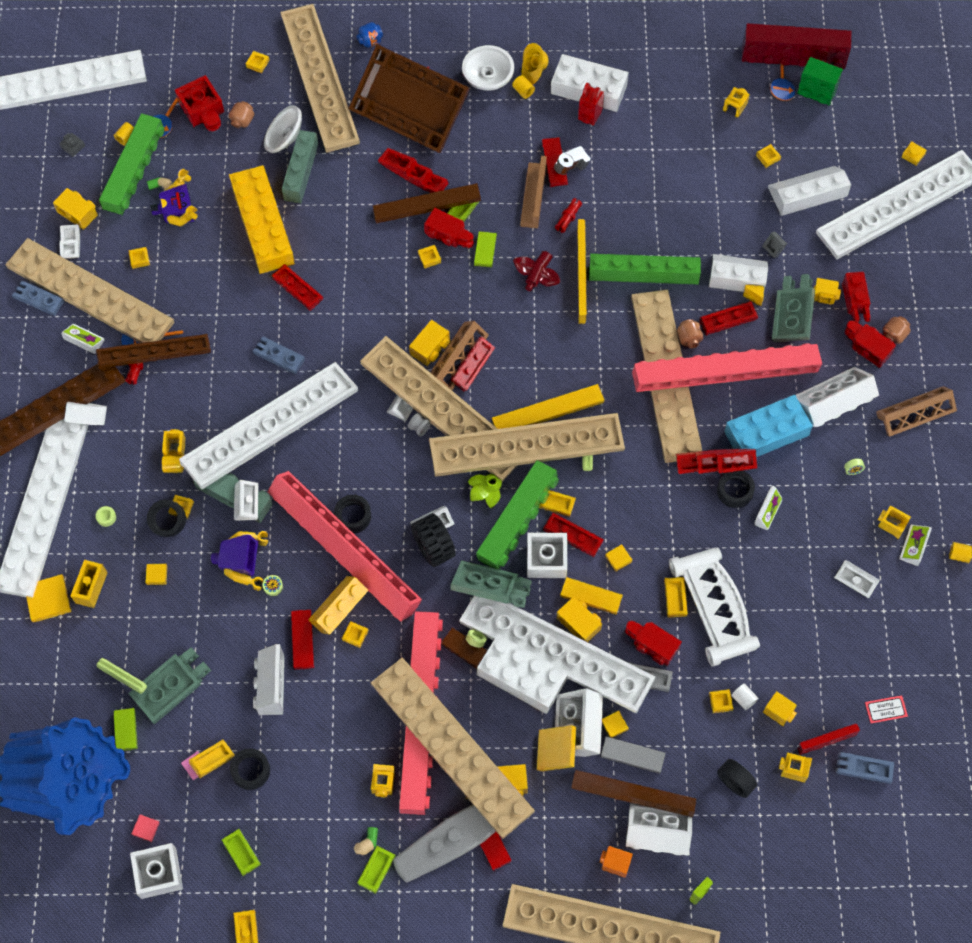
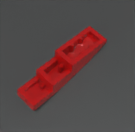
[378,148,449,193]
[676,449,757,474]

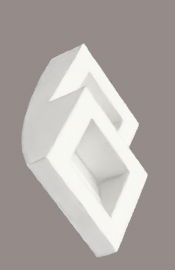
[60,224,80,259]
[64,402,107,425]

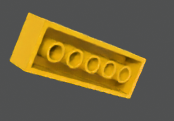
[229,165,295,274]

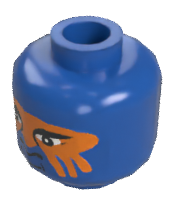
[356,22,383,48]

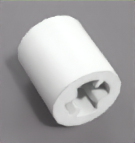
[731,683,759,711]

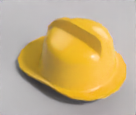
[521,43,549,85]

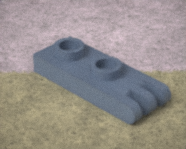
[12,281,64,316]
[252,337,305,374]
[836,752,894,784]

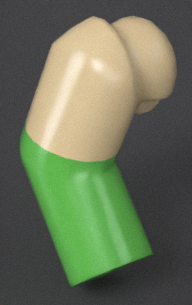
[147,177,172,190]
[354,827,378,855]

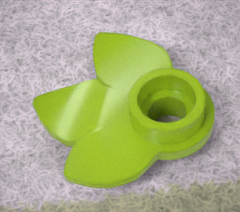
[468,474,502,508]

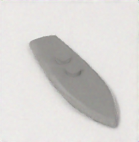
[393,805,496,882]

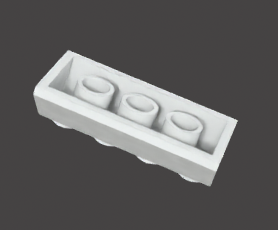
[768,166,851,216]
[796,367,879,427]

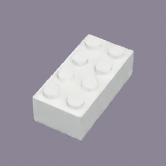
[551,54,629,112]
[477,634,568,714]

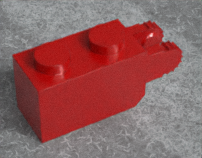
[578,83,604,126]
[424,208,474,248]
[842,272,871,323]
[844,320,896,368]
[625,621,682,666]

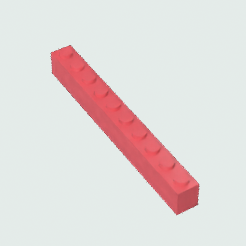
[632,343,822,392]
[268,471,422,622]
[399,611,443,815]

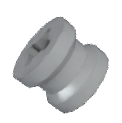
[408,413,431,437]

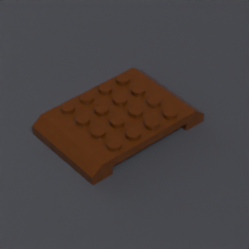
[348,44,470,153]

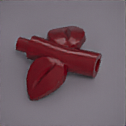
[513,251,560,291]

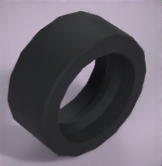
[717,470,755,508]
[334,495,371,533]
[147,499,186,537]
[230,748,270,790]
[717,759,758,798]

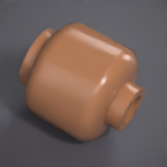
[228,101,255,129]
[882,316,911,344]
[677,319,703,348]

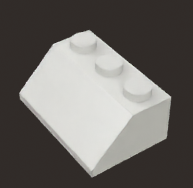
[709,254,768,292]
[253,644,284,715]
[555,688,603,757]
[626,803,692,855]

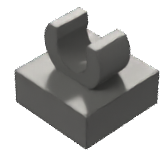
[59,133,85,157]
[762,232,787,258]

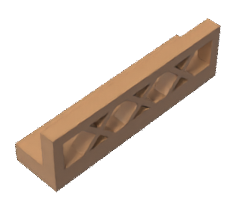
[520,156,547,228]
[430,321,489,390]
[876,386,957,437]

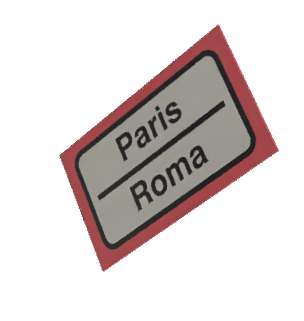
[865,695,908,723]

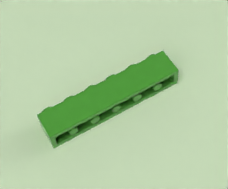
[99,113,164,215]
[589,254,701,284]
[476,460,559,569]

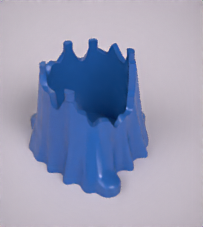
[0,717,130,835]

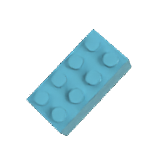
[724,395,813,457]

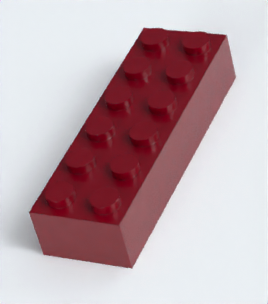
[742,23,852,69]

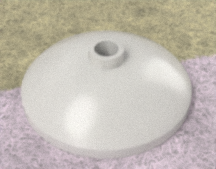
[462,45,514,90]
[264,105,302,153]

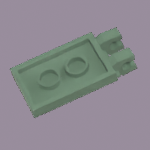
[772,274,815,343]
[451,560,532,608]
[128,647,211,724]

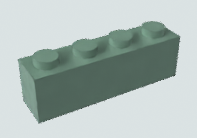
[282,130,318,204]
[193,473,273,523]

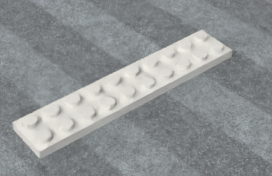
[0,50,147,110]
[816,150,972,259]
[179,362,358,489]
[0,418,89,597]
[459,596,655,714]

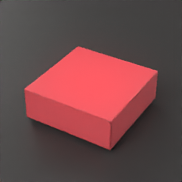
[132,815,160,842]

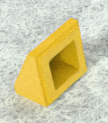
[743,285,764,306]

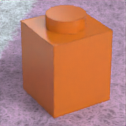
[599,846,633,878]

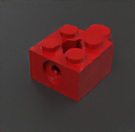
[175,75,225,131]

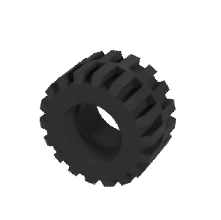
[411,513,456,567]

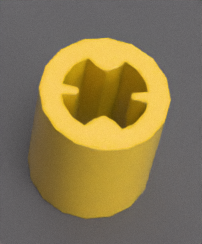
[512,75,535,99]
[113,122,134,146]
[162,456,184,473]
[949,542,972,563]

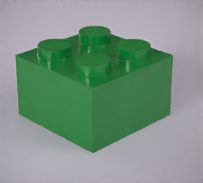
[797,57,843,106]

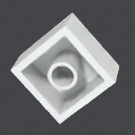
[527,533,567,578]
[130,843,183,899]

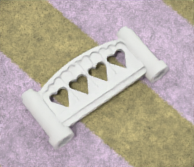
[669,548,760,667]

